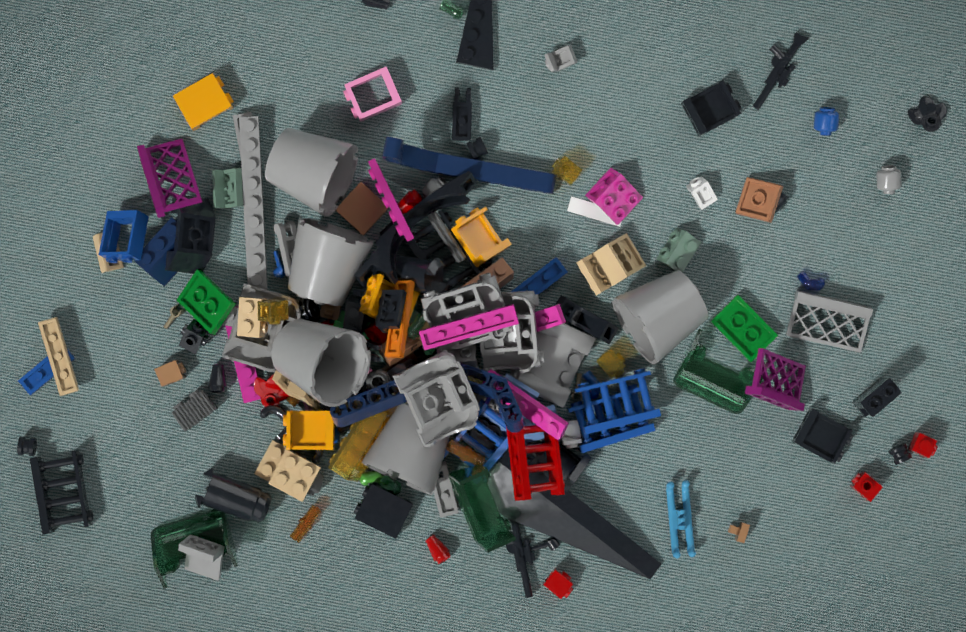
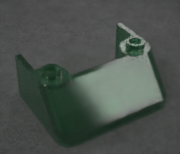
[673,329,767,414]
[448,464,516,553]
[151,509,238,589]

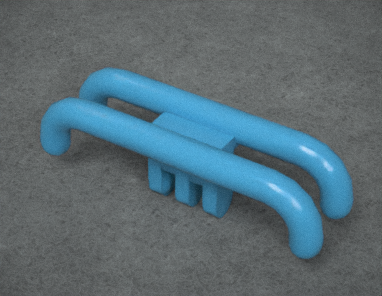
[666,480,696,559]

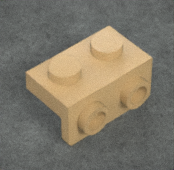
[237,297,269,338]

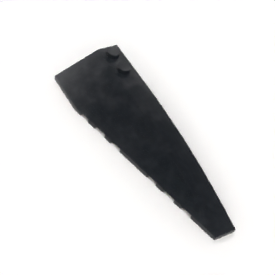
[474,448,661,579]

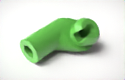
[360,470,389,487]

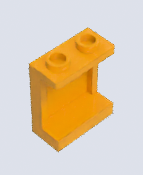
[173,73,234,131]
[451,207,512,268]
[359,274,419,321]
[283,411,335,450]

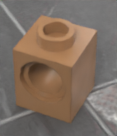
[154,360,186,387]

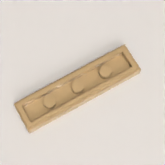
[38,317,80,396]

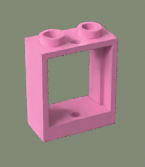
[343,67,402,122]

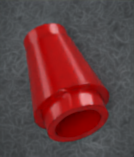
[398,189,423,214]
[425,535,451,564]

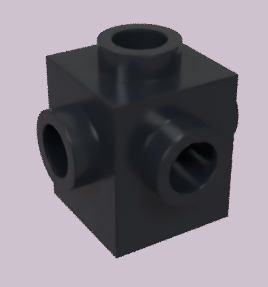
[179,319,210,354]

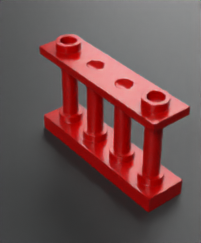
[506,425,565,501]

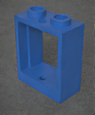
[99,210,149,263]

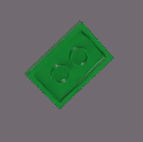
[177,270,236,335]
[710,295,778,363]

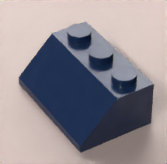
[134,217,178,287]

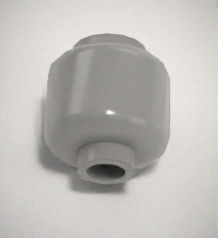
[876,165,902,194]

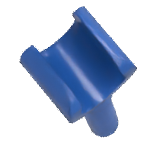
[273,251,286,279]

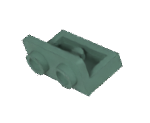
[212,168,243,209]
[657,228,701,273]

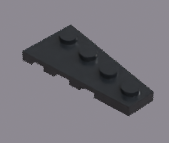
[456,0,494,71]

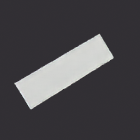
[567,196,622,227]

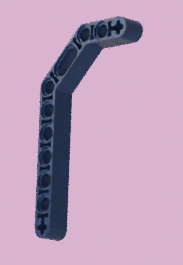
[382,137,557,194]
[330,362,524,433]

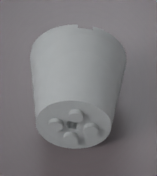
[265,128,358,217]
[288,218,374,306]
[612,270,709,364]
[271,319,371,407]
[362,404,450,495]

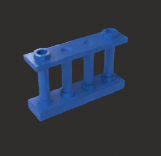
[574,368,661,434]
[568,384,656,453]
[444,397,526,484]

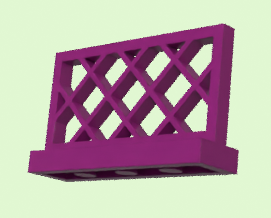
[137,139,202,218]
[745,348,806,411]

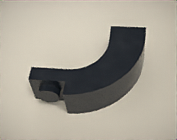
[555,295,619,345]

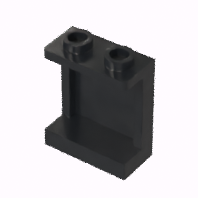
[681,80,742,137]
[852,378,902,417]
[791,408,853,464]
[530,438,592,492]
[353,483,414,539]

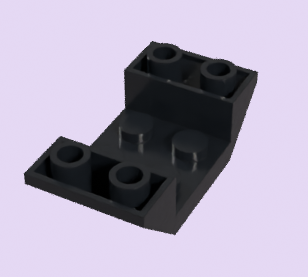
[165,194,216,274]

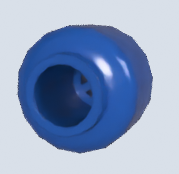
[814,107,839,136]

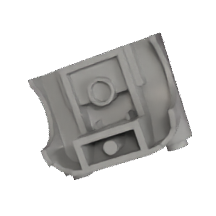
[421,273,514,354]
[222,283,302,373]
[480,291,545,373]
[510,323,596,408]
[393,350,480,447]

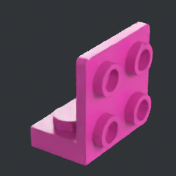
[585,168,643,225]

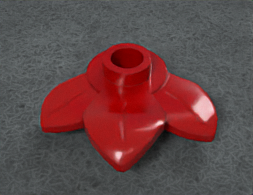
[254,374,289,407]

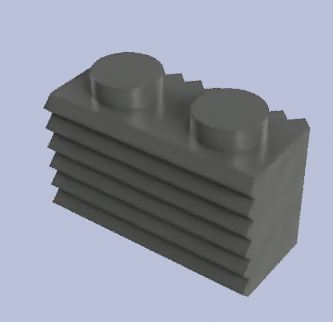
[171,389,218,432]

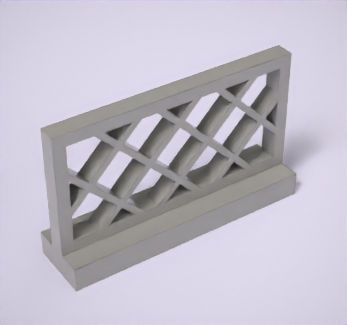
[786,290,873,353]

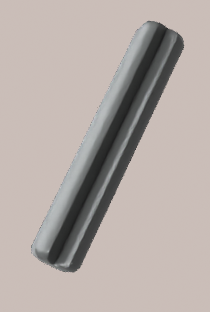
[428,211,466,263]

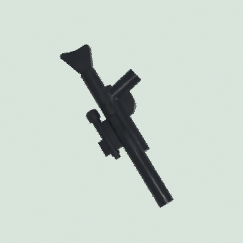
[752,32,809,110]
[498,519,536,598]

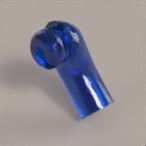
[796,271,825,291]

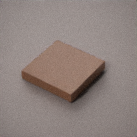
[735,177,783,223]
[336,182,389,236]

